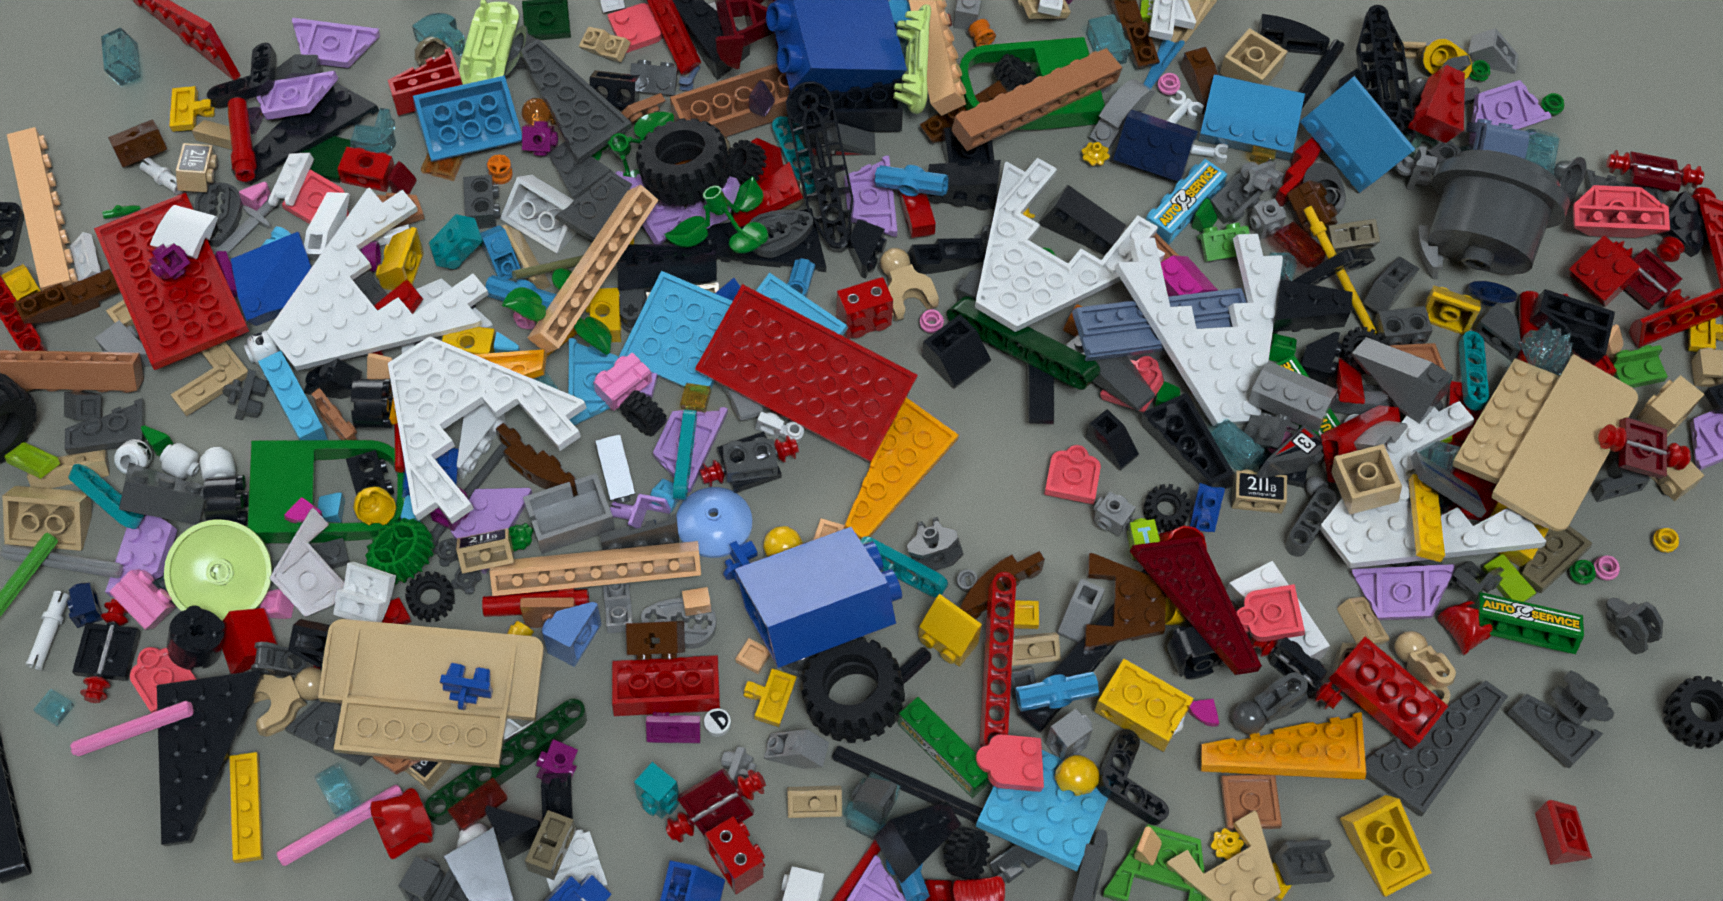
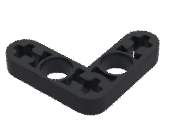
[207,42,276,108]
[0,202,24,267]
[1293,248,1376,285]
[1097,729,1169,825]

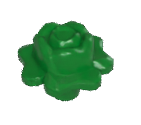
[509,523,533,552]

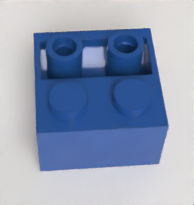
[660,861,725,901]

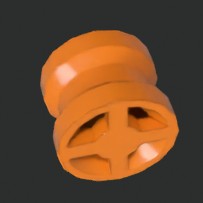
[968,19,996,47]
[487,154,513,184]

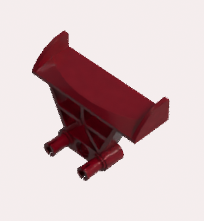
[715,0,779,69]

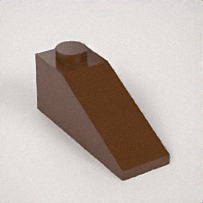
[1181,47,1218,115]

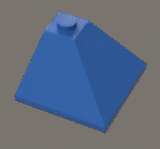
[231,232,312,326]

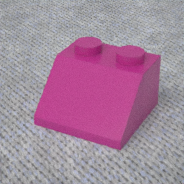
[1161,255,1218,297]

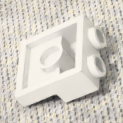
[546,830,609,892]

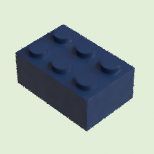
[1113,109,1198,181]

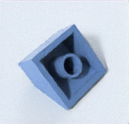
[542,602,602,667]

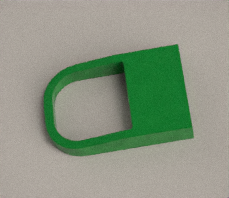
[959,37,1105,130]
[248,440,405,544]

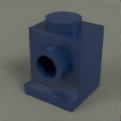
[67,582,103,628]

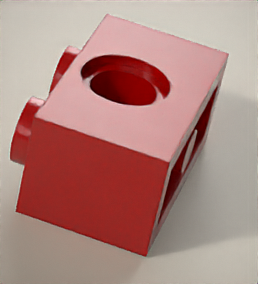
[337,147,395,192]

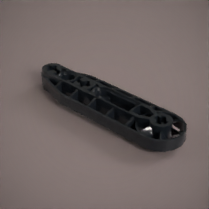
[1356,5,1416,144]
[786,81,855,252]

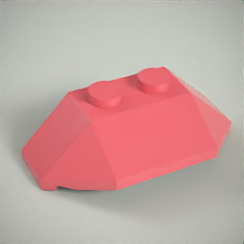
[1573,185,1670,238]

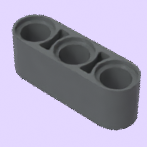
[1285,488,1337,557]

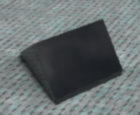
[941,126,994,166]
[485,805,541,860]

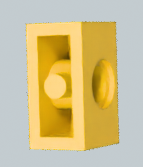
[586,288,621,343]
[442,327,496,354]

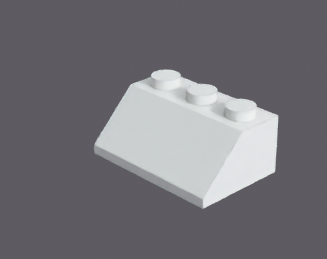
[500,175,577,254]

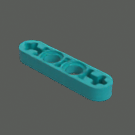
[772,116,816,194]
[1459,331,1489,410]
[673,409,697,500]
[68,464,144,529]
[860,536,948,597]

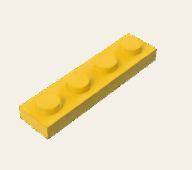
[1409,474,1445,562]
[229,752,263,863]

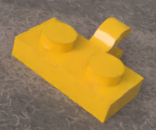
[169,86,215,132]
[1688,318,1723,352]
[743,668,797,727]

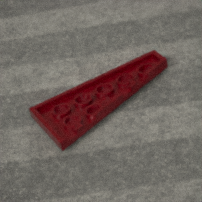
[1130,537,1262,675]

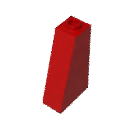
[1321,405,1401,483]

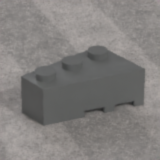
[119,462,205,524]

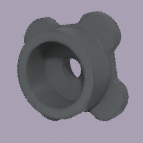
[433,538,459,567]
[451,567,482,595]

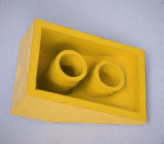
[1340,795,1432,897]

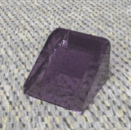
[749,80,775,117]
[247,107,264,135]

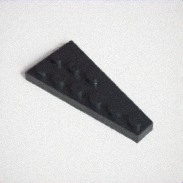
[231,82,379,185]
[699,208,827,272]

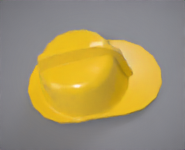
[1423,39,1472,80]

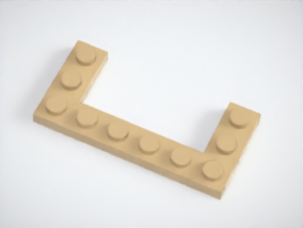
[106,300,248,416]

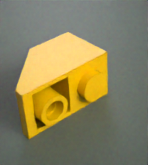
[1,264,40,301]

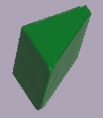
[1192,198,1217,233]
[1269,334,1297,362]
[1154,381,1180,407]
[140,425,174,457]

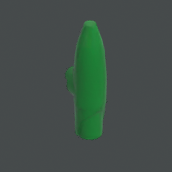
[102,205,141,219]

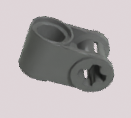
[620,288,646,333]
[251,642,307,677]

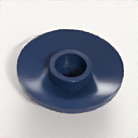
[1468,281,1517,307]

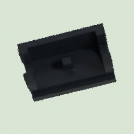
[541,773,573,821]

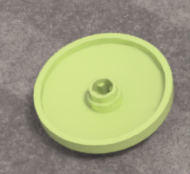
[164,520,273,621]

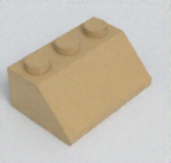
[2,486,92,551]

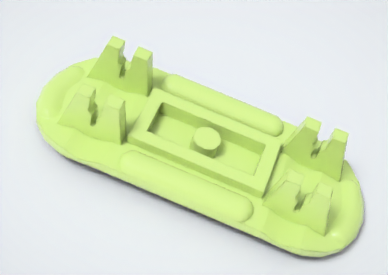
[459,0,519,85]
[893,4,931,114]

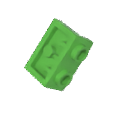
[1197,223,1250,262]
[1611,345,1668,388]

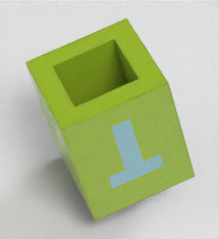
[1126,518,1160,561]

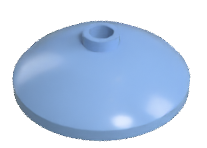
[676,487,752,558]

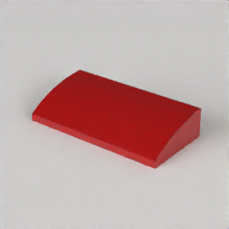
[1629,287,1723,348]
[1328,636,1448,749]
[612,655,720,716]

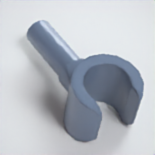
[679,65,700,91]

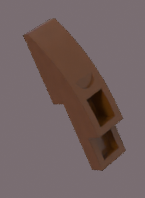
[1110,0,1160,69]
[920,81,1008,143]
[13,268,120,324]
[495,423,578,497]
[960,551,1045,620]

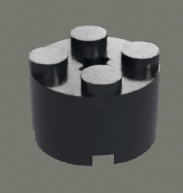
[351,378,393,429]
[203,475,249,526]
[167,605,225,670]
[1167,626,1225,680]

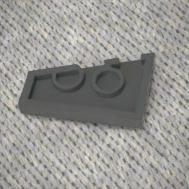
[65,398,145,455]
[1508,694,1604,769]
[285,699,372,766]

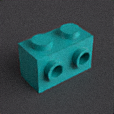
[429,214,483,269]
[634,762,680,819]

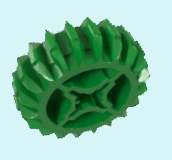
[365,517,435,585]

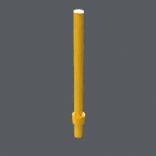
[1303,206,1377,335]

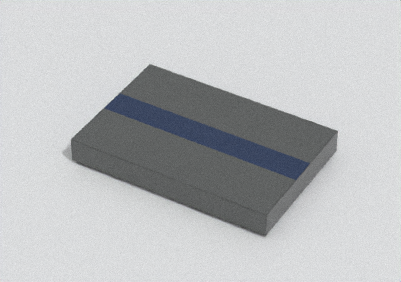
[1410,451,1486,518]

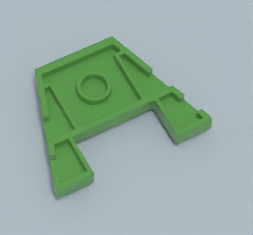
[1103,825,1207,901]

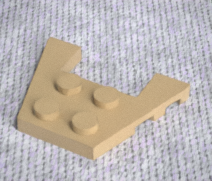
[1165,811,1281,901]

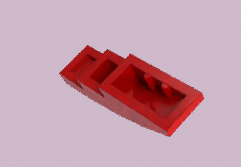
[1275,137,1322,207]

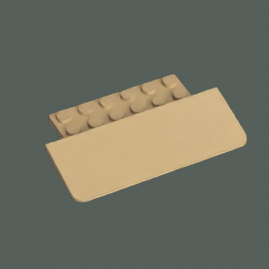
[1452,354,1638,531]
[318,619,544,768]

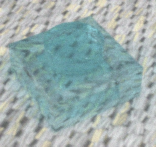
[33,689,75,727]

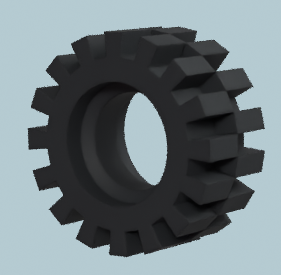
[993,54,1037,90]
[728,140,767,184]
[1339,327,1386,374]
[620,390,667,437]
[1143,484,1191,532]
[405,571,455,622]
[944,826,990,880]

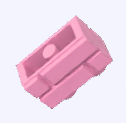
[593,353,652,411]
[109,569,175,630]

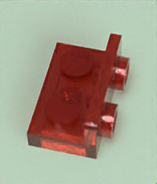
[1273,221,1326,269]
[447,778,508,831]

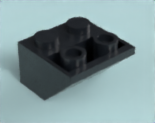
[922,314,991,389]

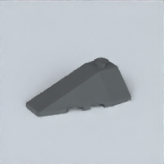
[1066,335,1155,411]
[1351,337,1453,424]

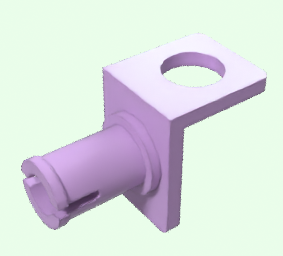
[610,494,671,529]

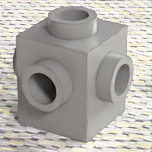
[1249,199,1286,240]
[1093,491,1136,536]

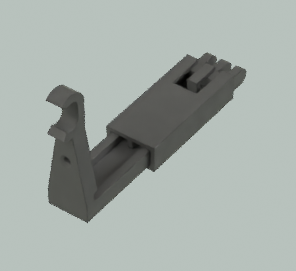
[1072,829,1108,901]

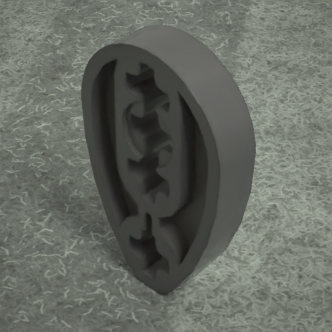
[195,182,243,247]
[749,210,813,258]

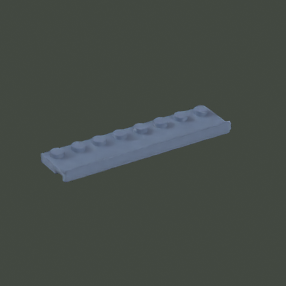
[1072,288,1247,361]

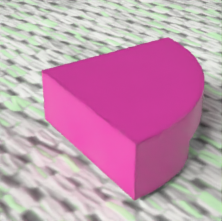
[284,497,322,523]
[1189,698,1219,727]

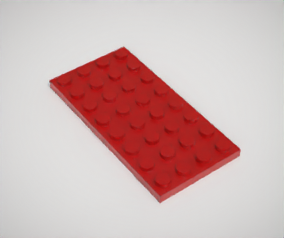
[94,192,249,370]
[695,284,918,463]

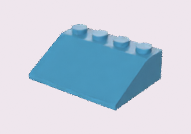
[1199,75,1305,161]
[413,76,522,162]
[1300,76,1415,193]

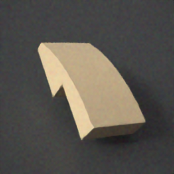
[579,26,631,62]

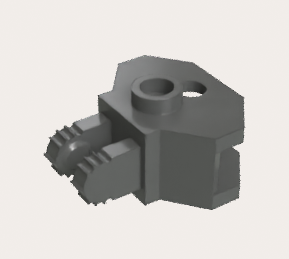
[907,517,964,571]
[1606,598,1663,655]
[1551,670,1614,725]

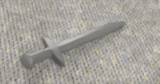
[213,195,280,255]

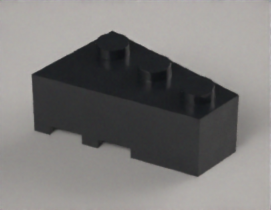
[926,160,1001,210]
[1038,185,1126,255]
[1272,279,1353,334]
[1529,289,1615,365]
[288,619,330,668]
[874,802,961,884]

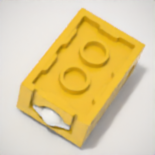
[1094,659,1194,752]

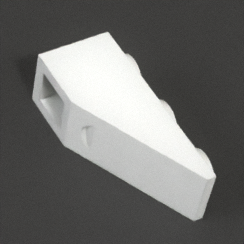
[304,192,350,261]
[457,403,506,479]

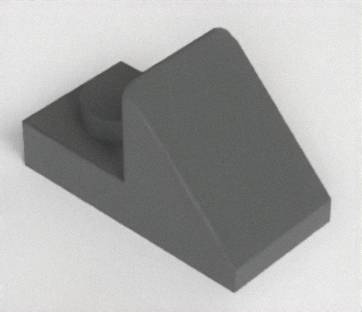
[1593,460,1650,502]

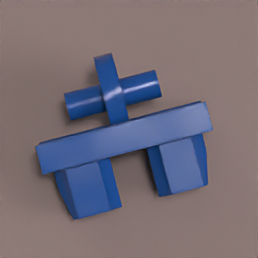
[1190,483,1225,532]
[723,541,758,584]
[440,663,493,710]

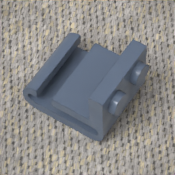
[1466,119,1529,159]

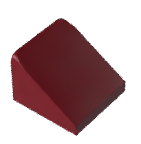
[388,161,417,194]

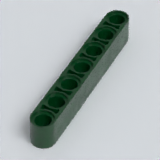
[946,296,1101,390]
[425,698,587,825]

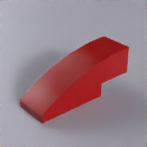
[897,190,936,238]

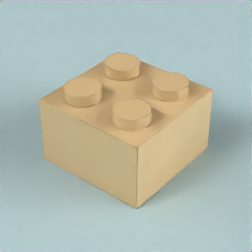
[1220,28,1288,85]
[1636,375,1704,437]
[1332,444,1402,515]

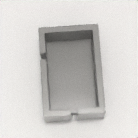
[523,473,615,554]

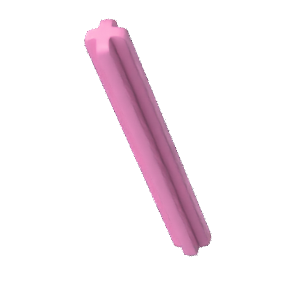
[70,701,194,756]
[276,785,403,866]

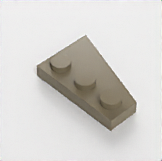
[1522,526,1592,593]

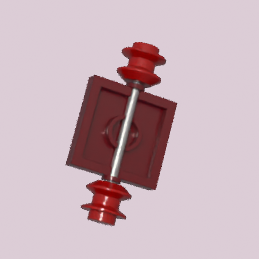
[1606,150,1704,192]
[1614,241,1690,310]
[1598,417,1691,479]
[666,768,766,843]

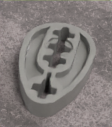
[641,598,717,649]

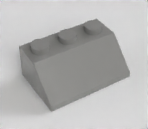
[1249,361,1338,432]

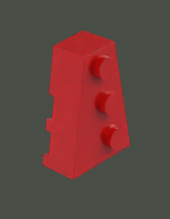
[387,47,463,116]
[1408,65,1465,144]

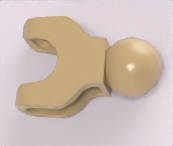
[880,248,939,321]
[1395,631,1456,705]
[253,667,322,737]

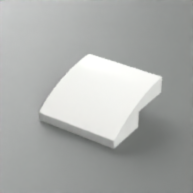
[150,205,218,259]
[333,562,396,622]

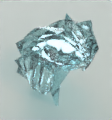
[1517,323,1573,376]

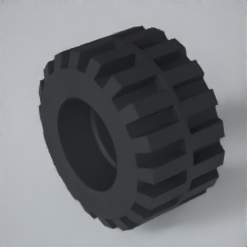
[1663,676,1723,749]

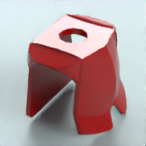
[370,788,434,860]

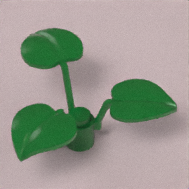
[591,112,674,178]
[664,176,769,253]
[502,268,612,356]

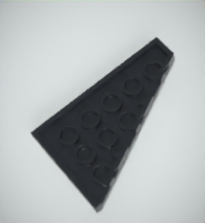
[157,670,264,846]

